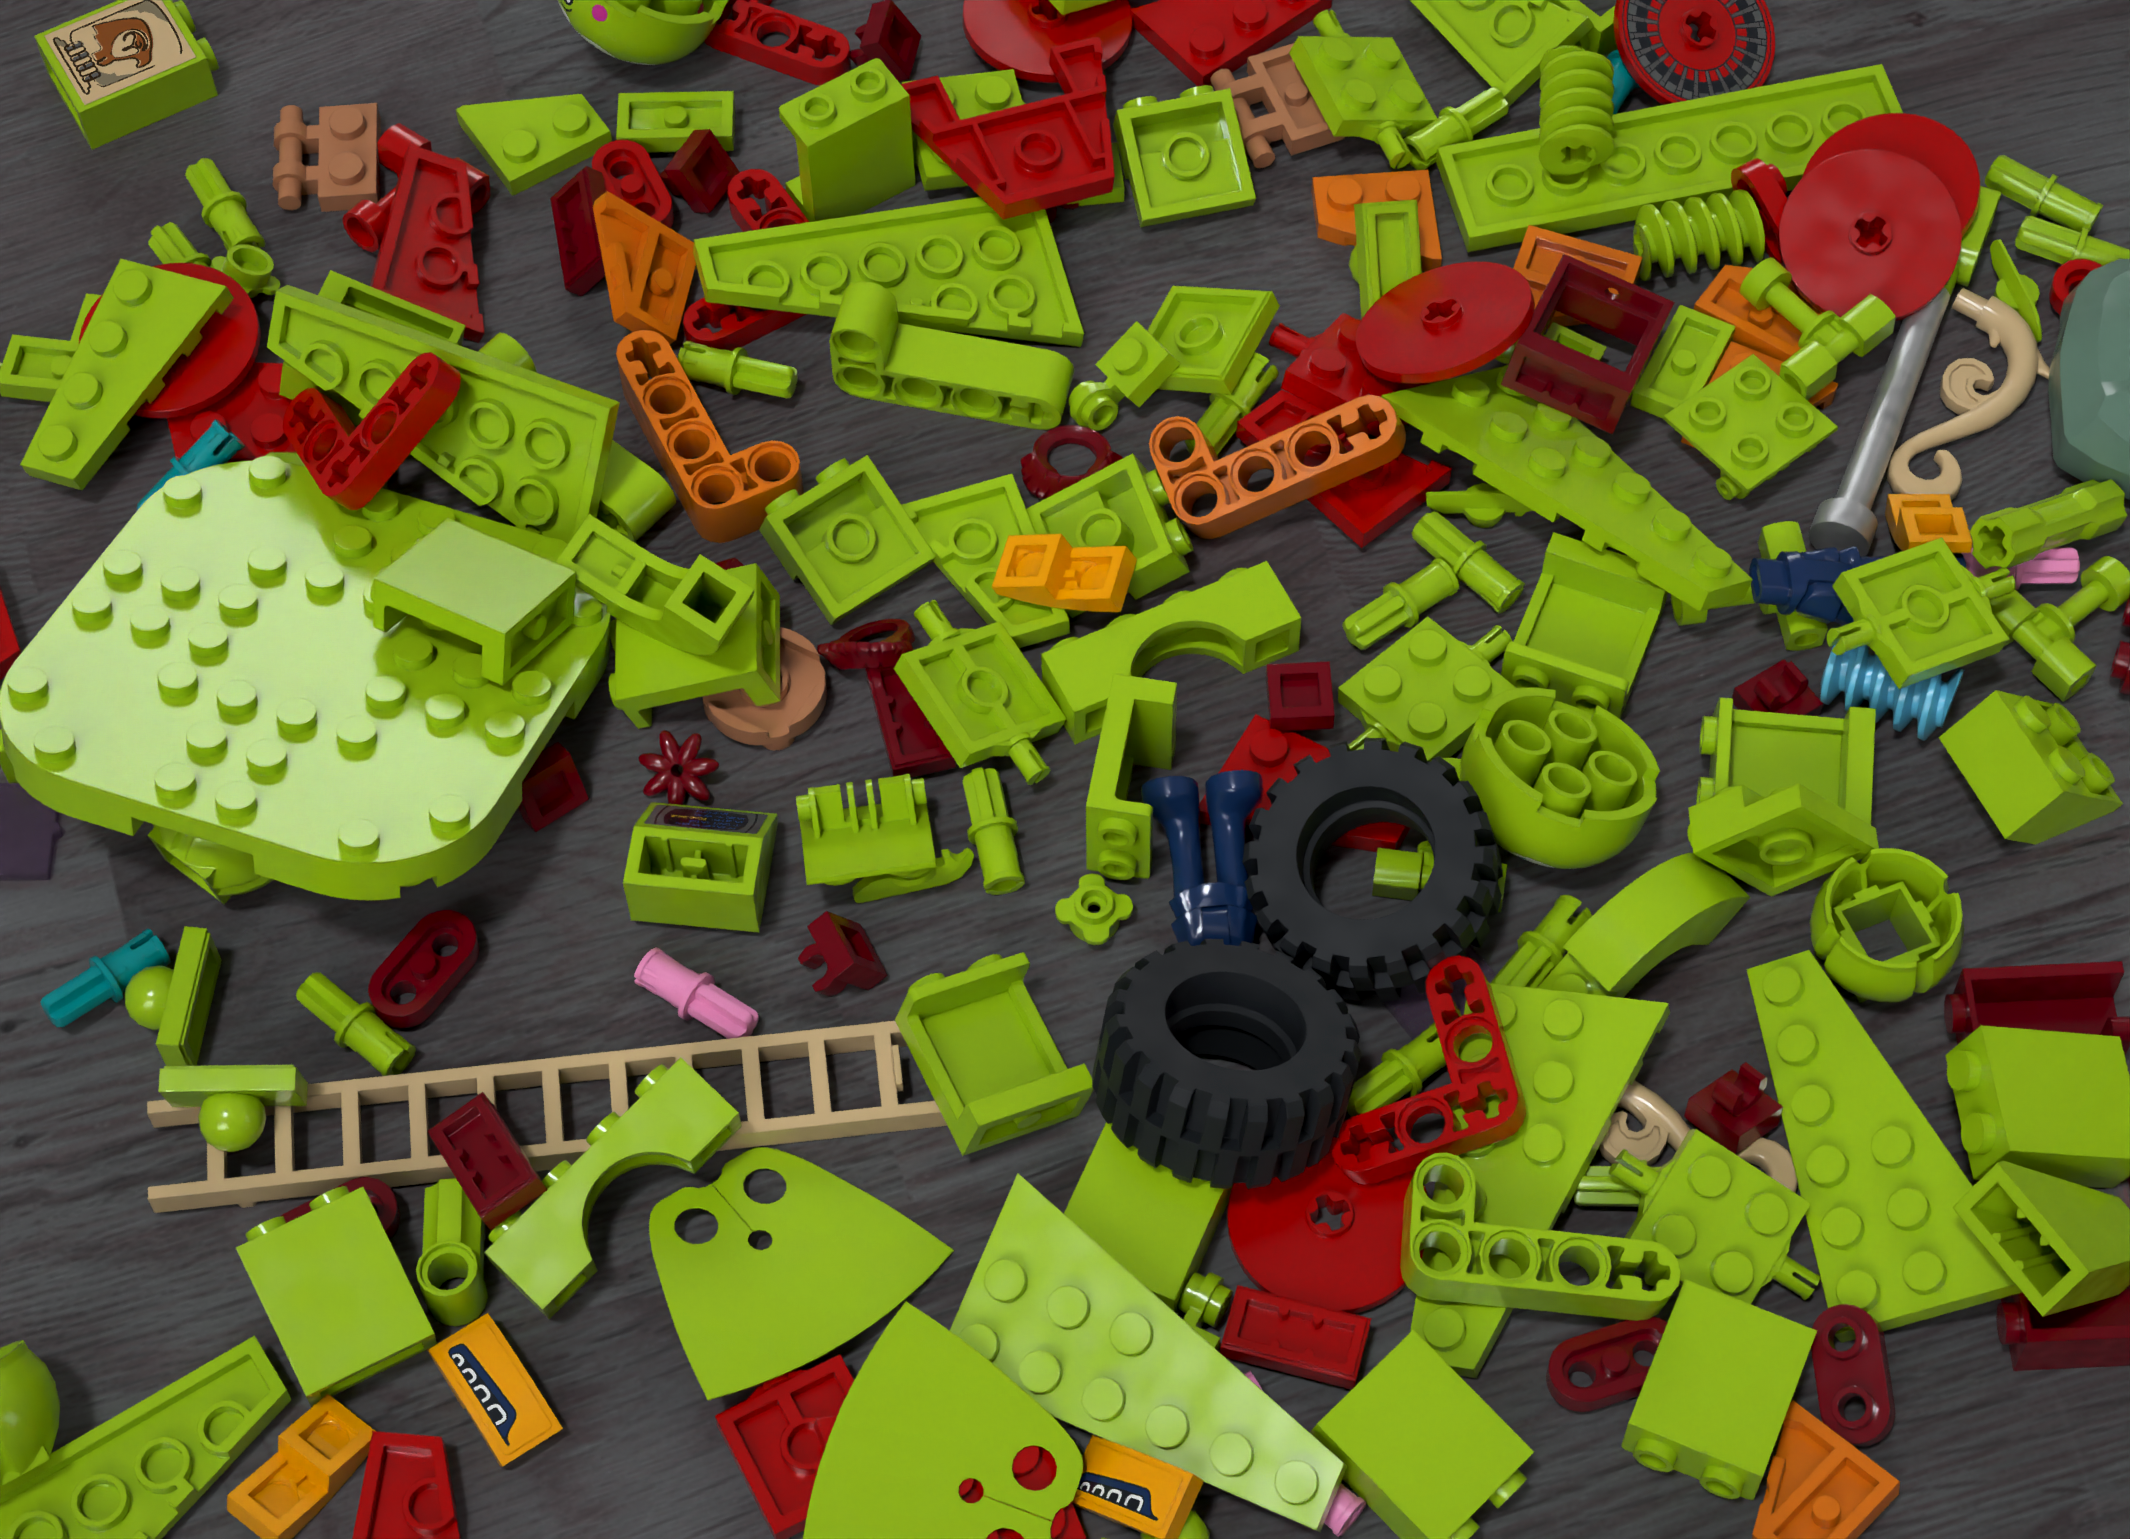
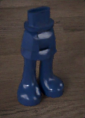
[1749,546,1966,625]
[1141,770,1264,946]

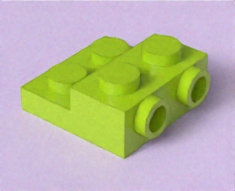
[1113,85,1256,227]
[1026,453,1193,618]
[759,455,936,625]
[1687,783,1879,897]

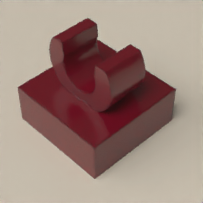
[849,0,922,82]
[660,129,740,213]
[1732,659,1823,717]
[1266,661,1335,731]
[518,742,589,832]
[798,911,888,996]
[1684,1062,1783,1154]

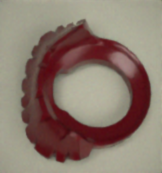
[1021,425,1123,500]
[817,619,915,670]

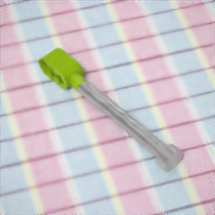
[1809,186,2002,556]

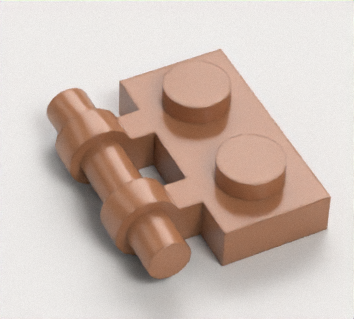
[1210,43,1345,168]
[273,103,381,212]

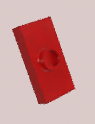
[1220,1285,1371,1390]

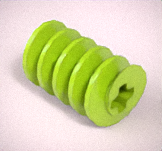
[1539,45,1614,176]
[1633,189,1765,281]

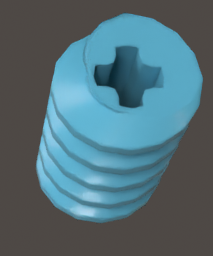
[1820,645,1964,741]

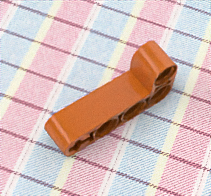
[616,330,804,543]
[1149,395,1406,539]

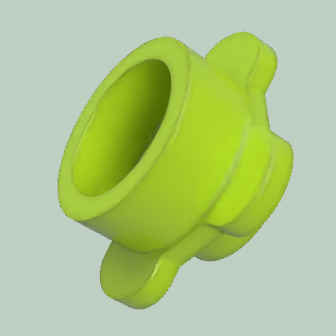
[210,244,280,298]
[1055,874,1133,945]

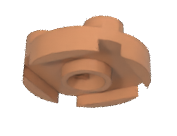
[703,627,827,751]

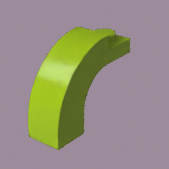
[555,514,755,655]
[1537,853,1751,998]

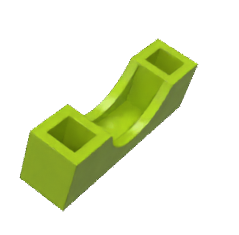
[1041,561,1301,745]
[485,1057,742,1319]

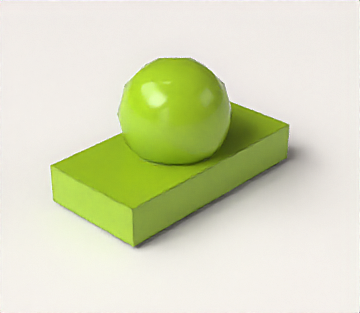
[1349,200,1422,320]
[125,926,222,1066]
[158,1065,308,1152]

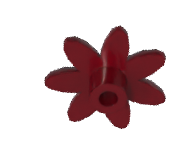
[638,730,719,805]

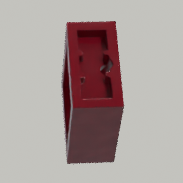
[1501,254,1675,434]

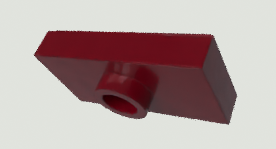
[550,166,606,296]
[865,666,956,778]
[427,1092,548,1230]

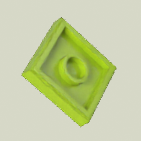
[1148,286,1280,395]

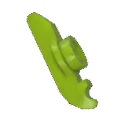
[1990,239,2042,343]
[1426,483,1533,528]
[853,848,974,903]

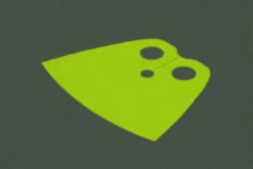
[649,1147,954,1400]
[803,1301,1084,1539]

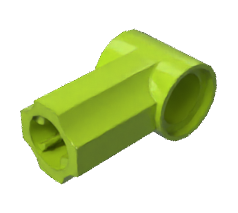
[416,1178,488,1326]

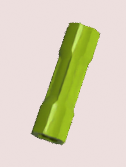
[1970,479,2128,569]

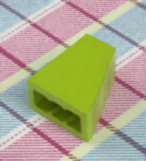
[1952,1161,2130,1317]

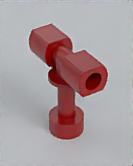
[343,123,491,252]

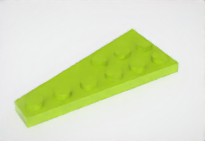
[693,197,1084,347]
[267,285,620,544]
[1381,365,1753,612]
[1746,950,2022,1343]

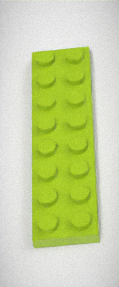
[1436,64,1903,252]

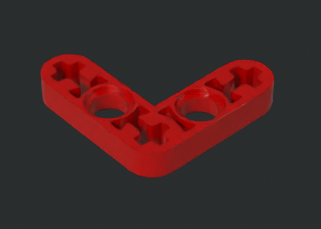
[697,0,851,86]
[683,169,809,351]
[282,352,461,510]
[1331,955,1526,1184]

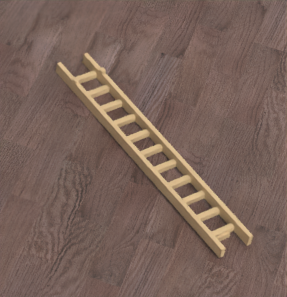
[147,1021,947,1213]

